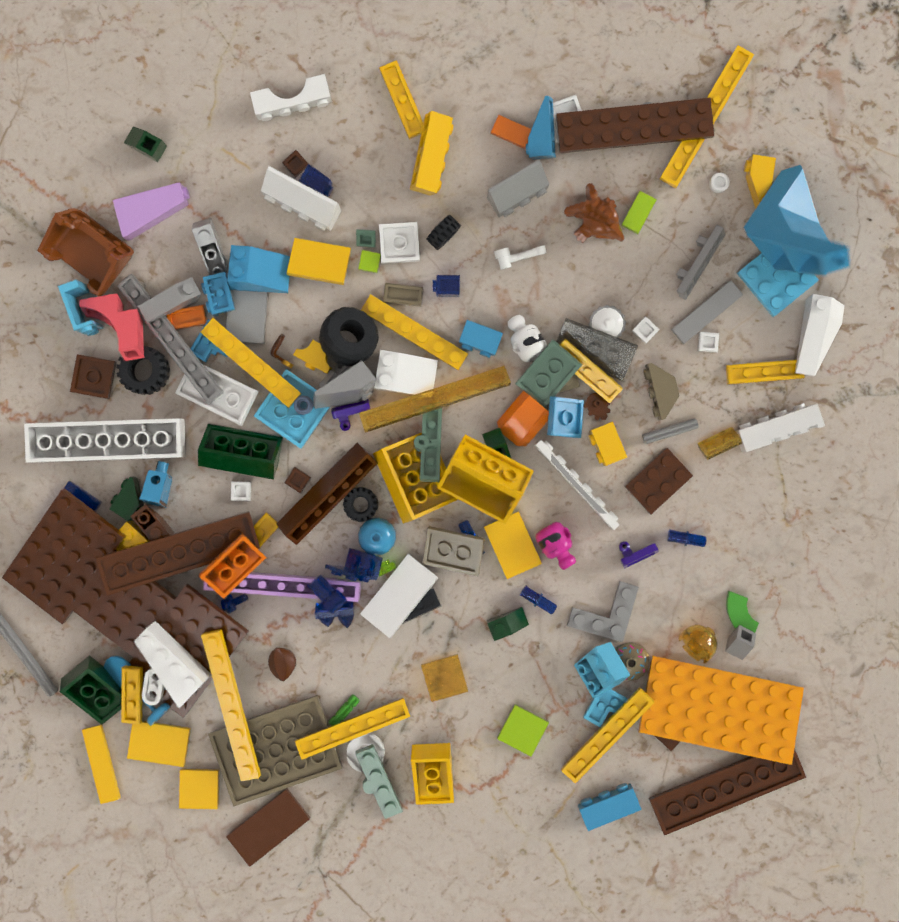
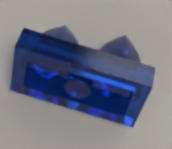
[315,601,355,628]

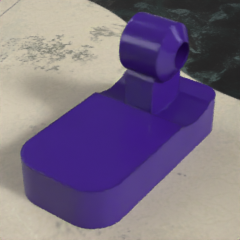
[331,399,370,431]
[619,541,659,569]

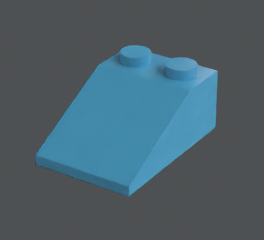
[227,245,290,293]

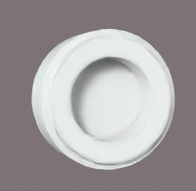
[709,173,730,193]

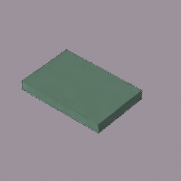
[515,339,582,408]

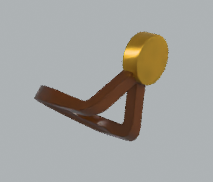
[270,334,294,369]

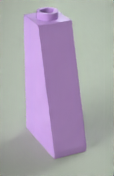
[113,182,190,241]

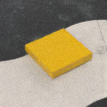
[179,769,219,809]

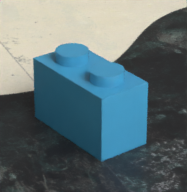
[459,320,503,358]

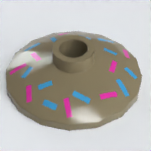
[616,643,650,681]

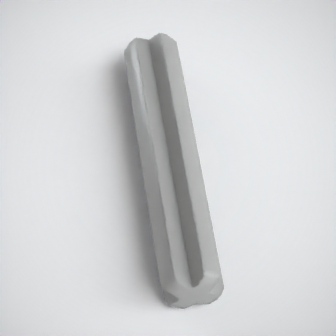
[642,419,699,444]

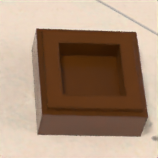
[282,150,309,178]
[284,467,311,493]

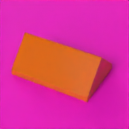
[198,534,266,599]

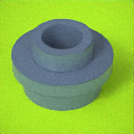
[294,395,313,415]

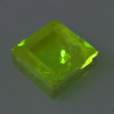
[376,559,397,577]

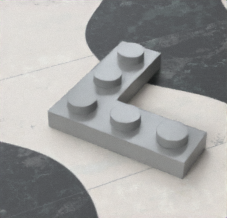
[567,581,639,642]

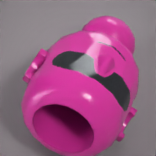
[535,522,576,570]

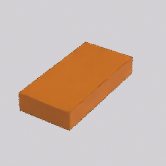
[491,115,531,149]
[166,305,207,330]

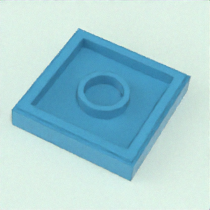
[547,397,584,438]

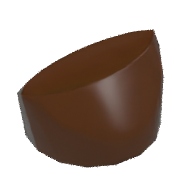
[268,648,296,682]

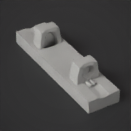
[676,225,725,300]

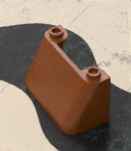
[37,208,134,297]

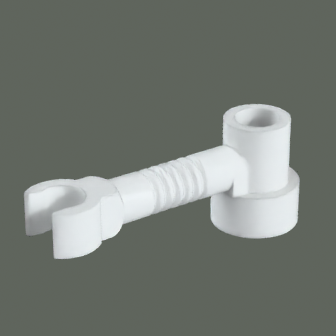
[494,245,547,270]

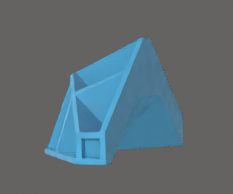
[744,165,850,276]

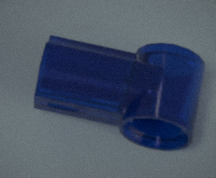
[308,574,347,615]

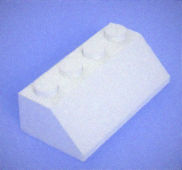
[261,166,341,231]

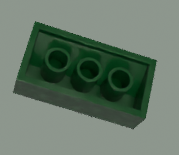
[198,424,283,480]

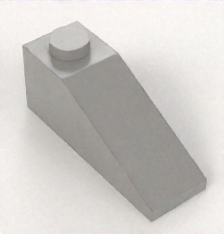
[137,277,201,324]

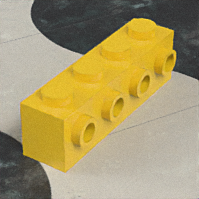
[410,111,453,196]

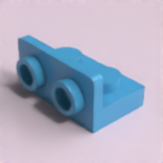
[201,272,235,317]

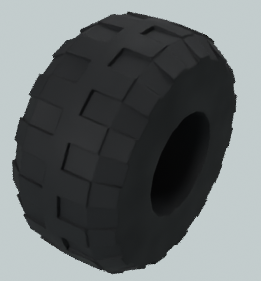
[319,307,379,366]

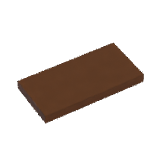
[226,788,310,867]

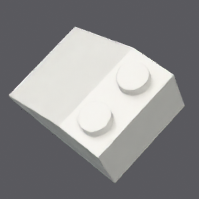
[374,350,438,398]

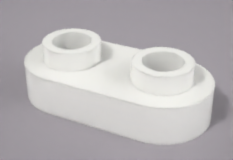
[142,668,164,705]

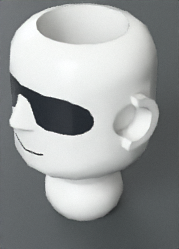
[508,315,547,362]

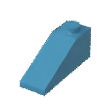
[526,96,556,160]

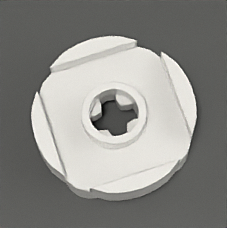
[346,733,385,772]

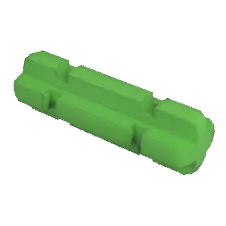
[329,694,360,726]

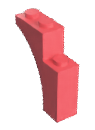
[79,294,144,361]

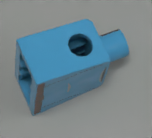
[140,461,172,508]

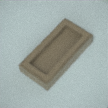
[383,283,423,307]

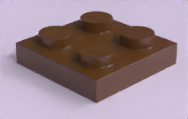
[70,354,117,399]

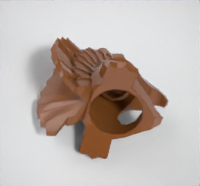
[563,183,625,243]

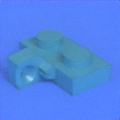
[191,319,227,362]

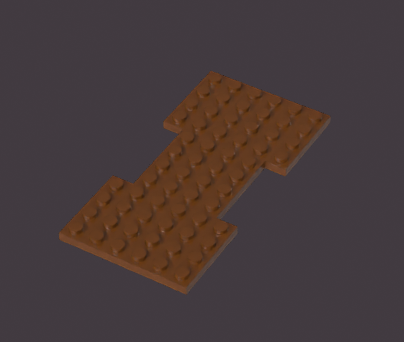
[2,489,249,718]

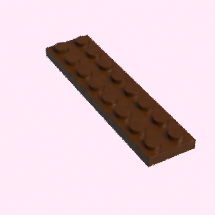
[556,97,714,153]
[95,511,260,596]
[649,748,806,836]

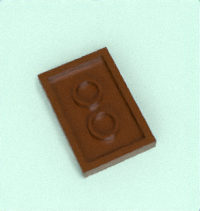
[624,448,693,515]

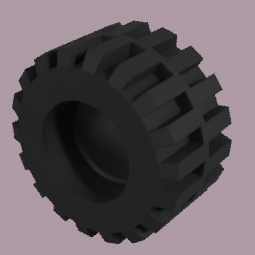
[116,346,170,395]

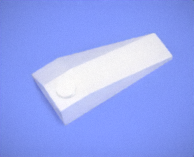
[795,294,844,377]

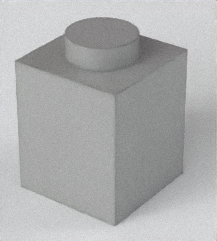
[725,625,756,660]

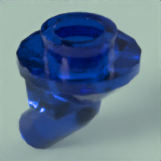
[221,593,249,614]

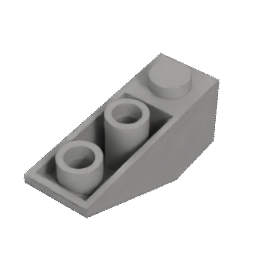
[192,218,228,277]

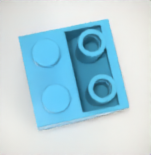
[574,642,630,698]

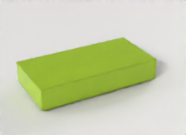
[621,191,657,234]

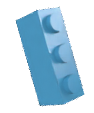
[577,783,642,831]

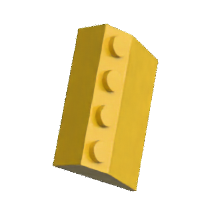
[373,432,459,524]

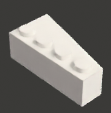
[735,403,825,452]
[134,621,212,708]

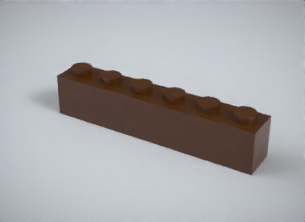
[276,442,378,545]

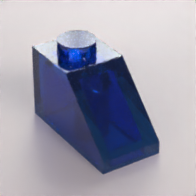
[299,164,333,197]

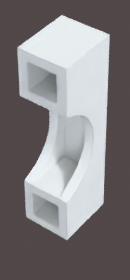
[250,74,332,121]

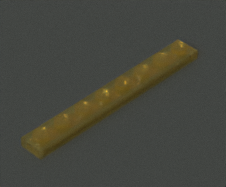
[359,366,511,433]

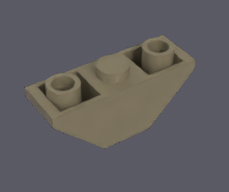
[643,363,680,421]

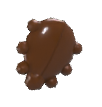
[584,392,611,420]

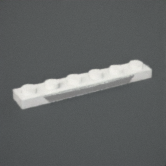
[534,440,619,530]

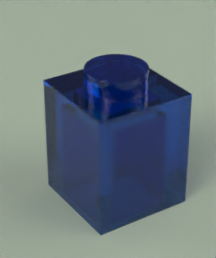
[433,275,460,297]

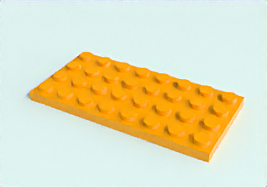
[638,656,804,765]

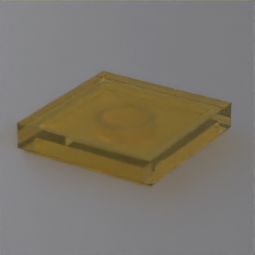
[421,654,468,702]

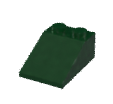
[59,655,121,725]

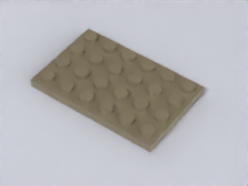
[208,695,343,807]

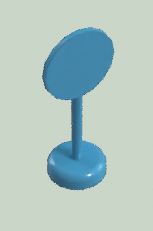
[104,656,170,726]

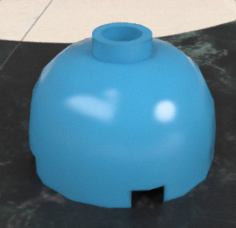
[358,518,396,556]

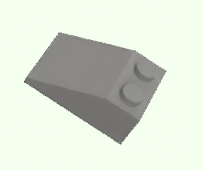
[313,361,376,409]

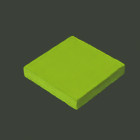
[497,704,549,757]

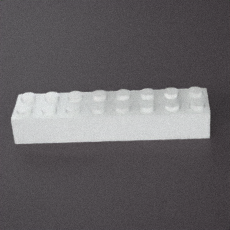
[24,418,186,463]

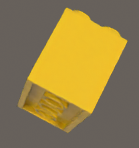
[437,434,534,524]

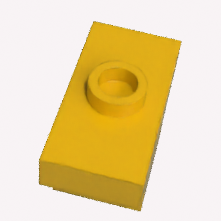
[293,340,332,374]

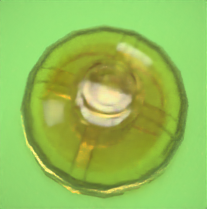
[678,624,718,664]

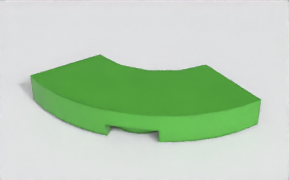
[726,591,759,633]

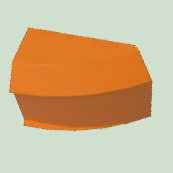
[497,391,549,447]

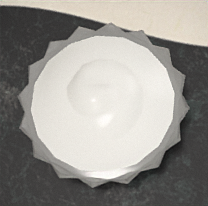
[588,305,626,342]

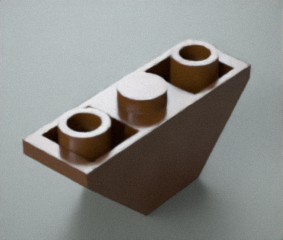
[131,504,174,541]

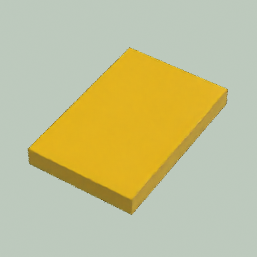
[287,238,351,285]
[484,511,542,579]
[127,721,191,767]

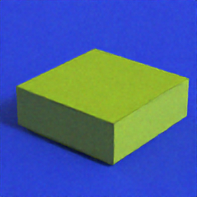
[358,250,381,273]

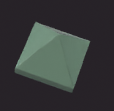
[356,229,376,247]

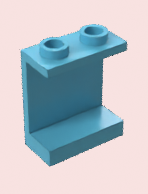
[58,280,103,336]

